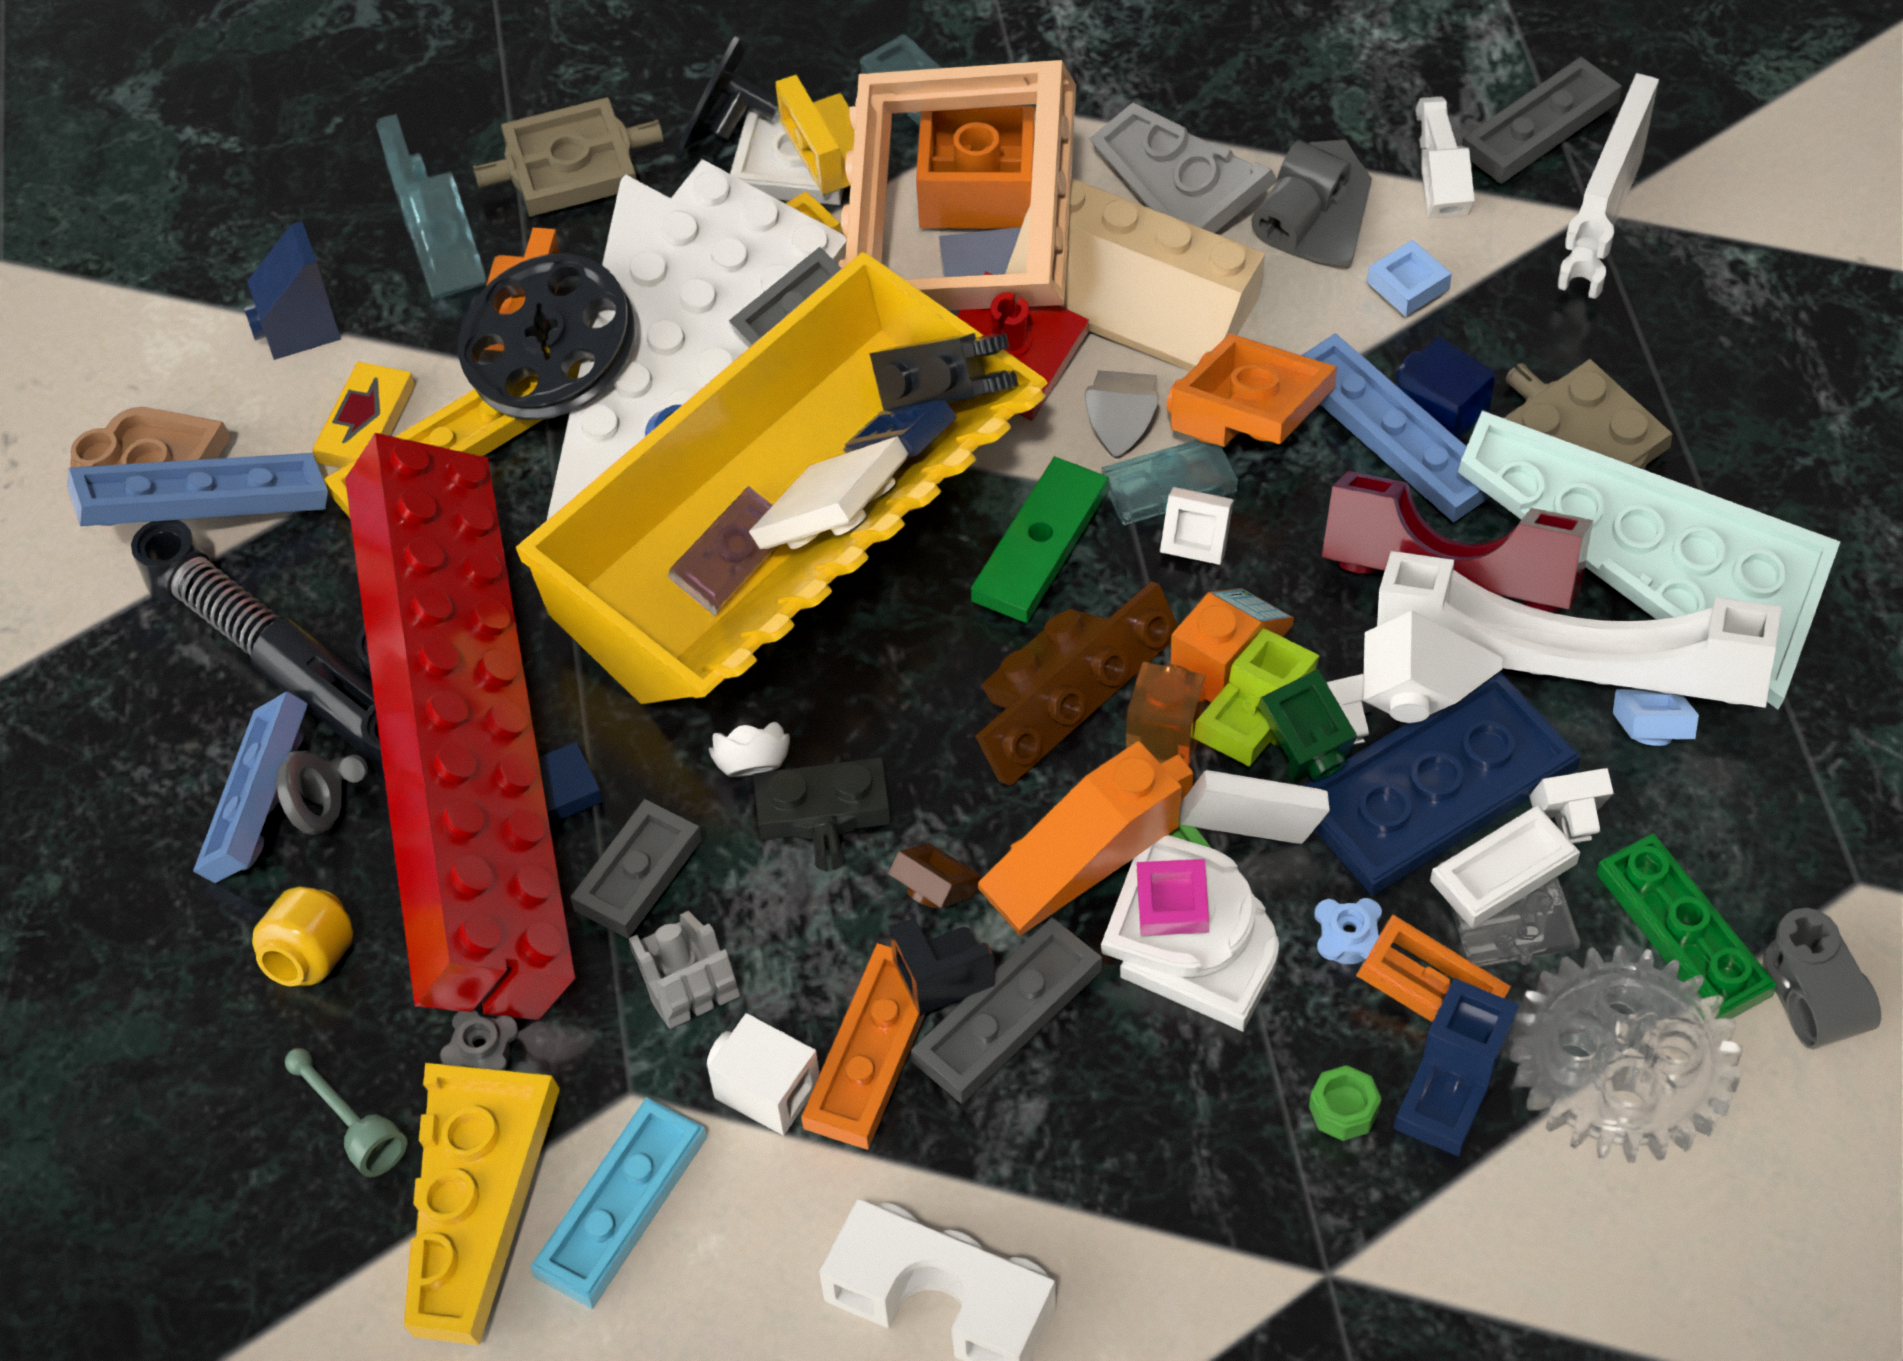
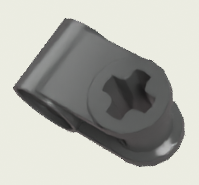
[1762,908,1882,1050]

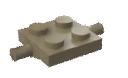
[473,97,664,217]
[1504,359,1672,470]

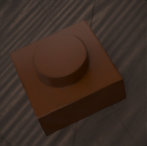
[888,843,982,908]

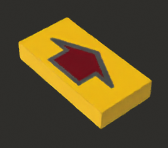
[312,361,415,468]

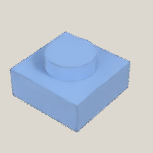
[1367,239,1452,316]
[1613,689,1699,746]

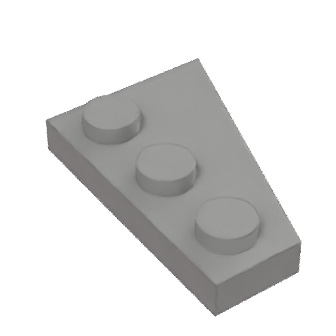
[1089,103,1278,233]

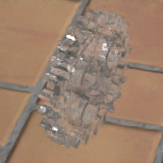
[1509,946,1743,1163]

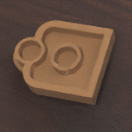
[70,407,231,467]

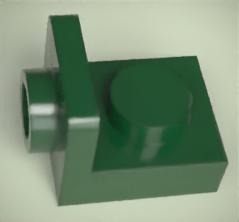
[1258,669,1357,783]

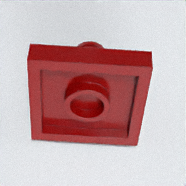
[957,271,1089,421]

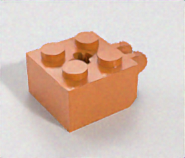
[916,106,1036,229]

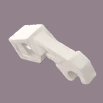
[1416,97,1475,219]

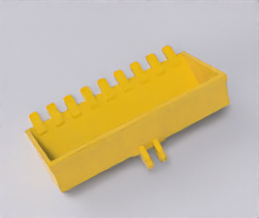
[516,252,1048,704]

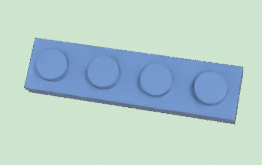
[1302,333,1490,523]
[67,453,328,526]

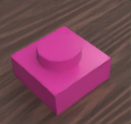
[1136,859,1209,936]

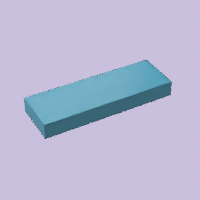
[530,1097,707,1309]

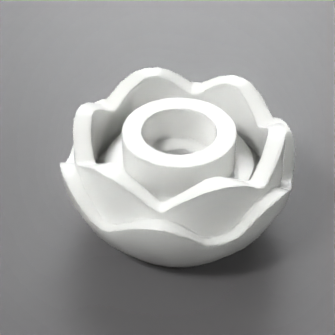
[708,722,790,777]

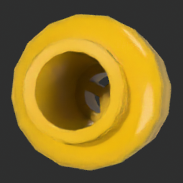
[252,887,354,987]

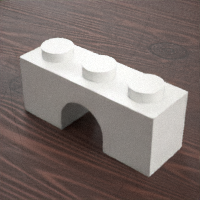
[819,1198,1056,1361]

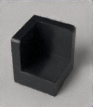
[889,917,995,1016]

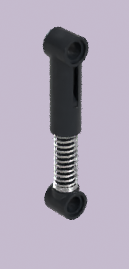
[131,520,385,781]

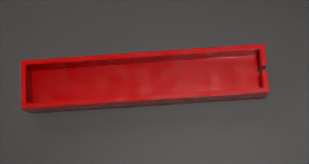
[345,433,575,1020]

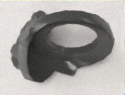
[276,751,368,835]

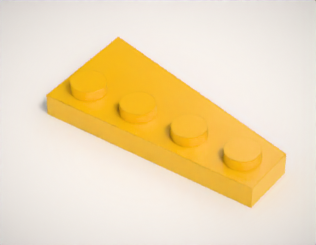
[404,1063,560,1345]

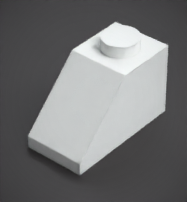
[1363,610,1503,724]

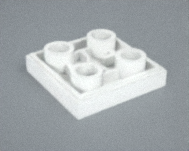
[749,436,908,549]

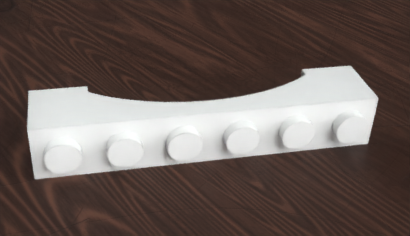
[1377,551,1782,708]

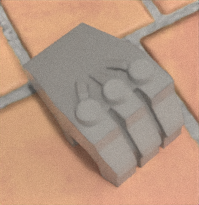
[629,911,740,1029]

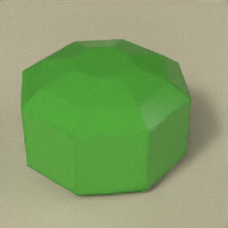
[1309,1065,1381,1141]

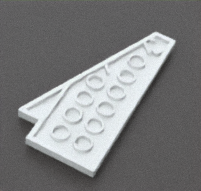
[547,159,847,520]

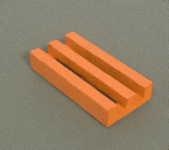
[1356,915,1511,1022]

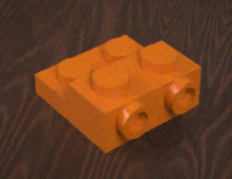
[1166,333,1337,447]

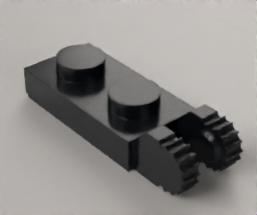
[869,333,1018,411]

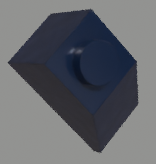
[243,221,341,360]

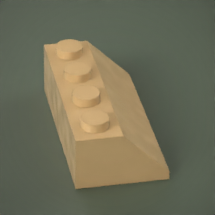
[1005,178,1266,371]

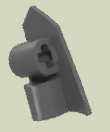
[1251,139,1372,266]

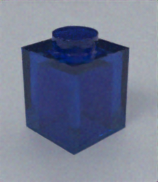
[1396,336,1496,440]

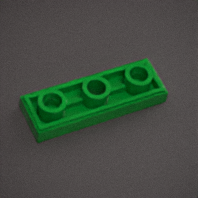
[971,456,1109,623]
[1596,833,1777,1027]

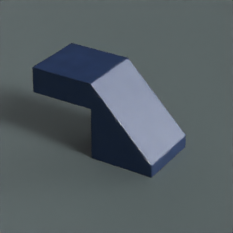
[1394,978,1520,1157]

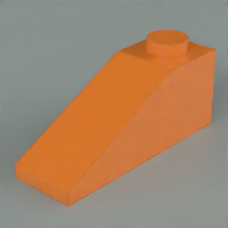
[978,741,1182,936]

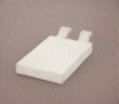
[1558,73,1659,299]

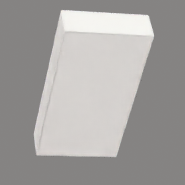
[1180,770,1330,844]
[1430,805,1580,929]

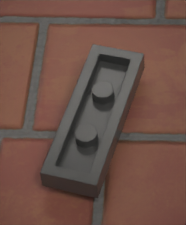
[1462,57,1622,184]
[911,917,1102,1104]

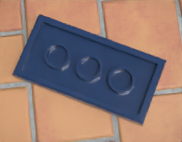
[1303,671,1581,896]

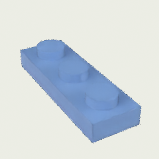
[193,691,308,883]

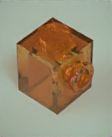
[1126,661,1206,767]

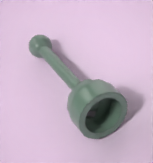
[285,1048,407,1177]

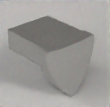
[1084,370,1159,456]

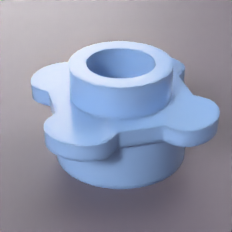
[1314,898,1382,964]

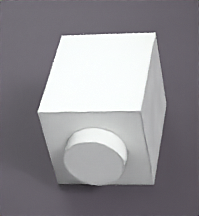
[707,1013,820,1136]

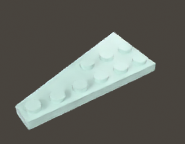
[1458,411,1840,709]

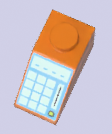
[1170,588,1294,703]

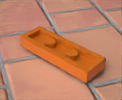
[801,943,925,1150]

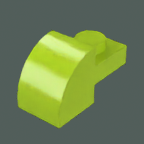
[1193,628,1319,767]

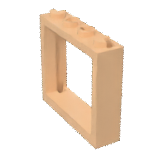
[838,60,1076,310]

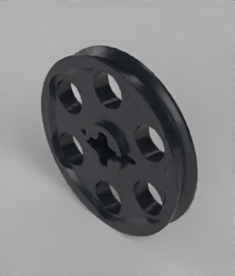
[458,253,635,420]

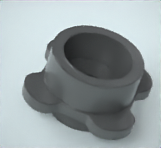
[440,1010,518,1071]

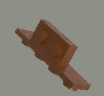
[976,582,1178,785]

